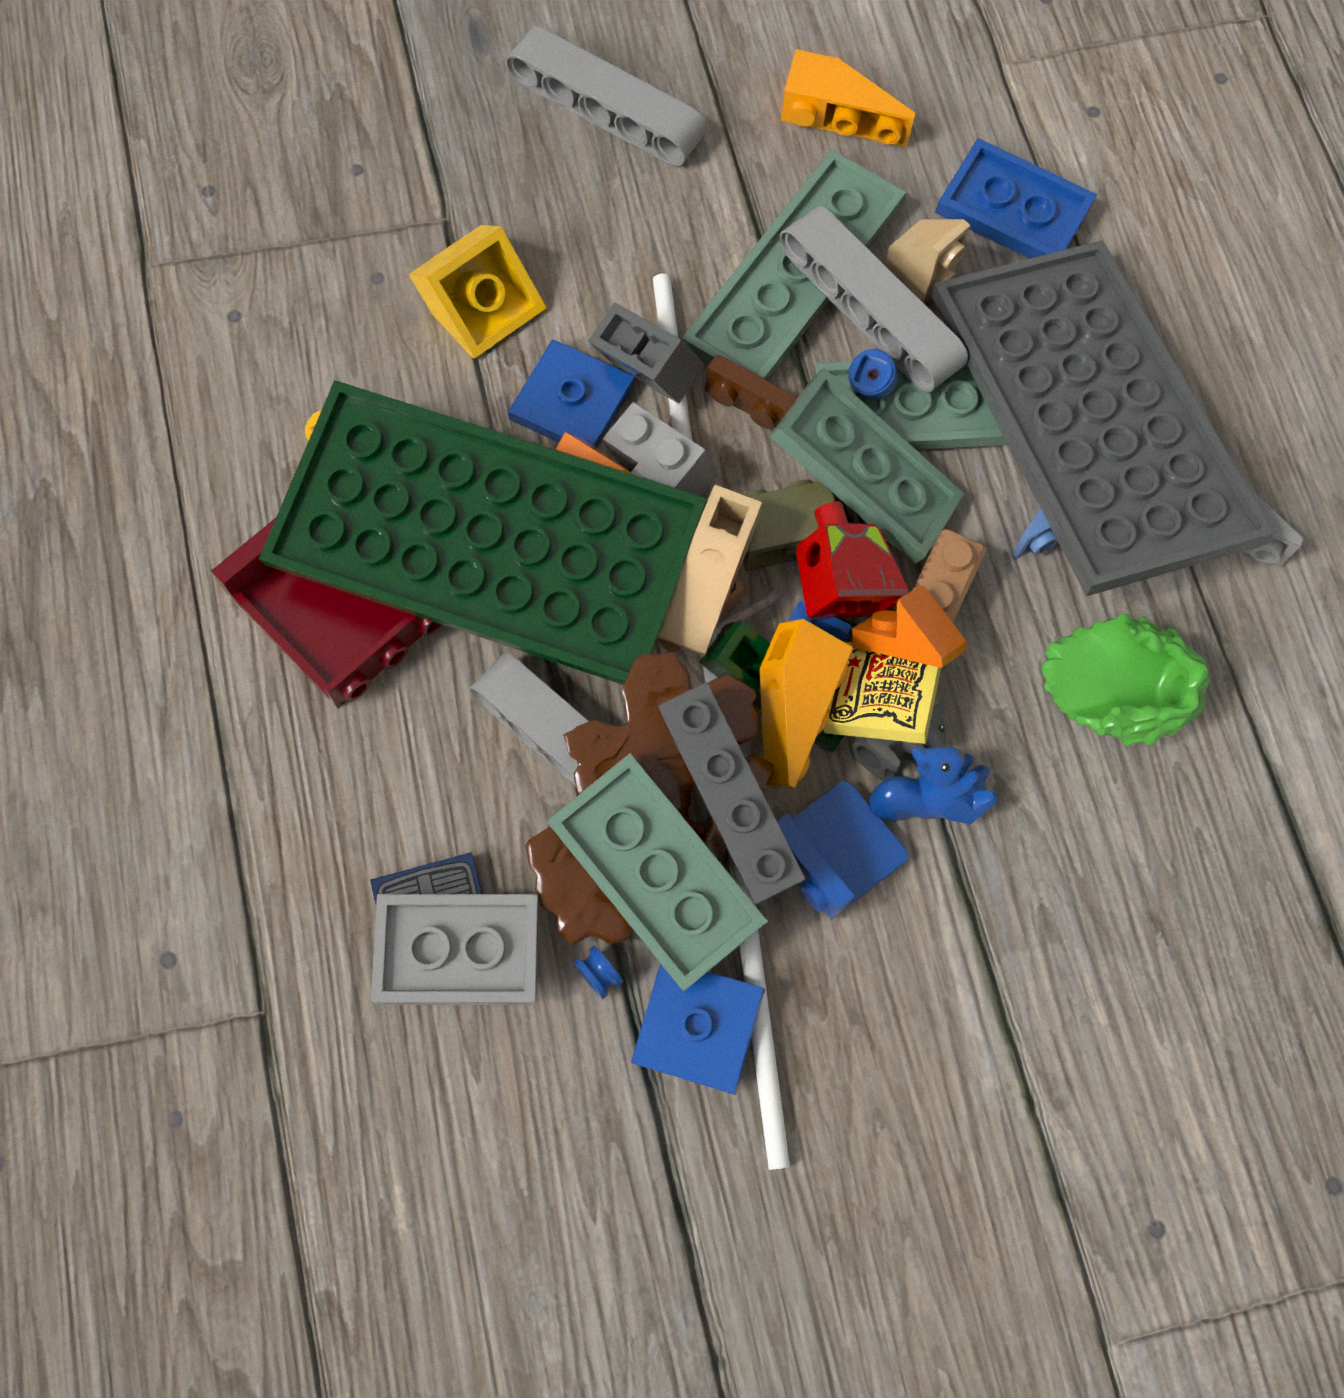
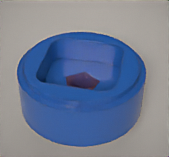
[848,349,898,400]

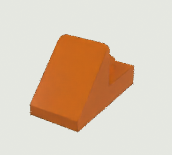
[852,586,967,668]

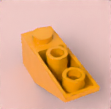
[781,49,915,147]
[760,619,853,788]

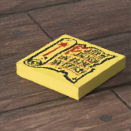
[823,642,941,744]

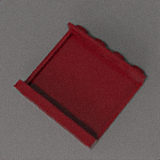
[211,518,442,708]

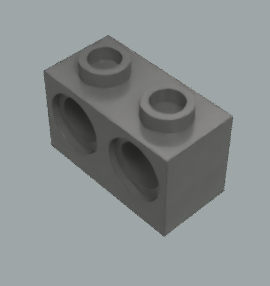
[588,302,705,404]

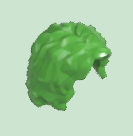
[1041,614,1210,746]

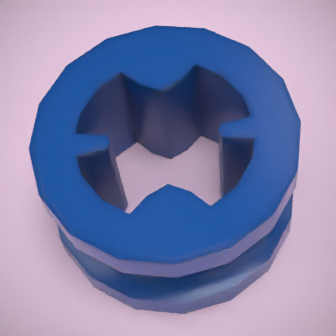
[573,945,623,1000]

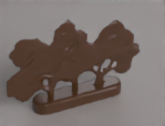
[525,652,774,945]

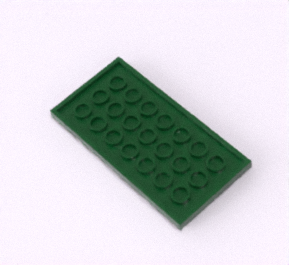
[259,380,707,685]

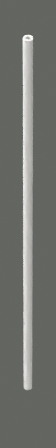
[653,274,790,1170]

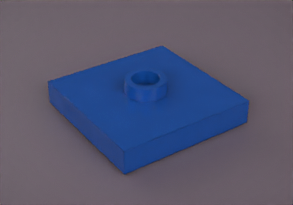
[508,339,634,448]
[631,963,765,1095]

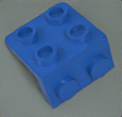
[777,781,908,920]

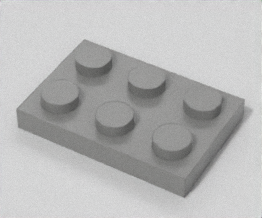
[371,894,539,1005]

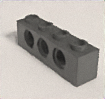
[658,682,806,905]

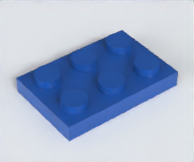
[935,138,1097,258]

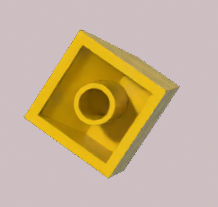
[408,225,547,359]

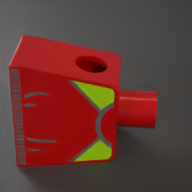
[796,502,909,619]

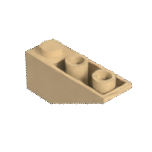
[659,484,762,656]

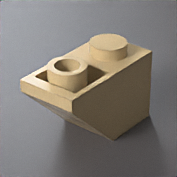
[885,219,970,304]

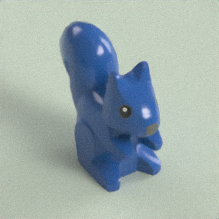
[869,747,998,825]

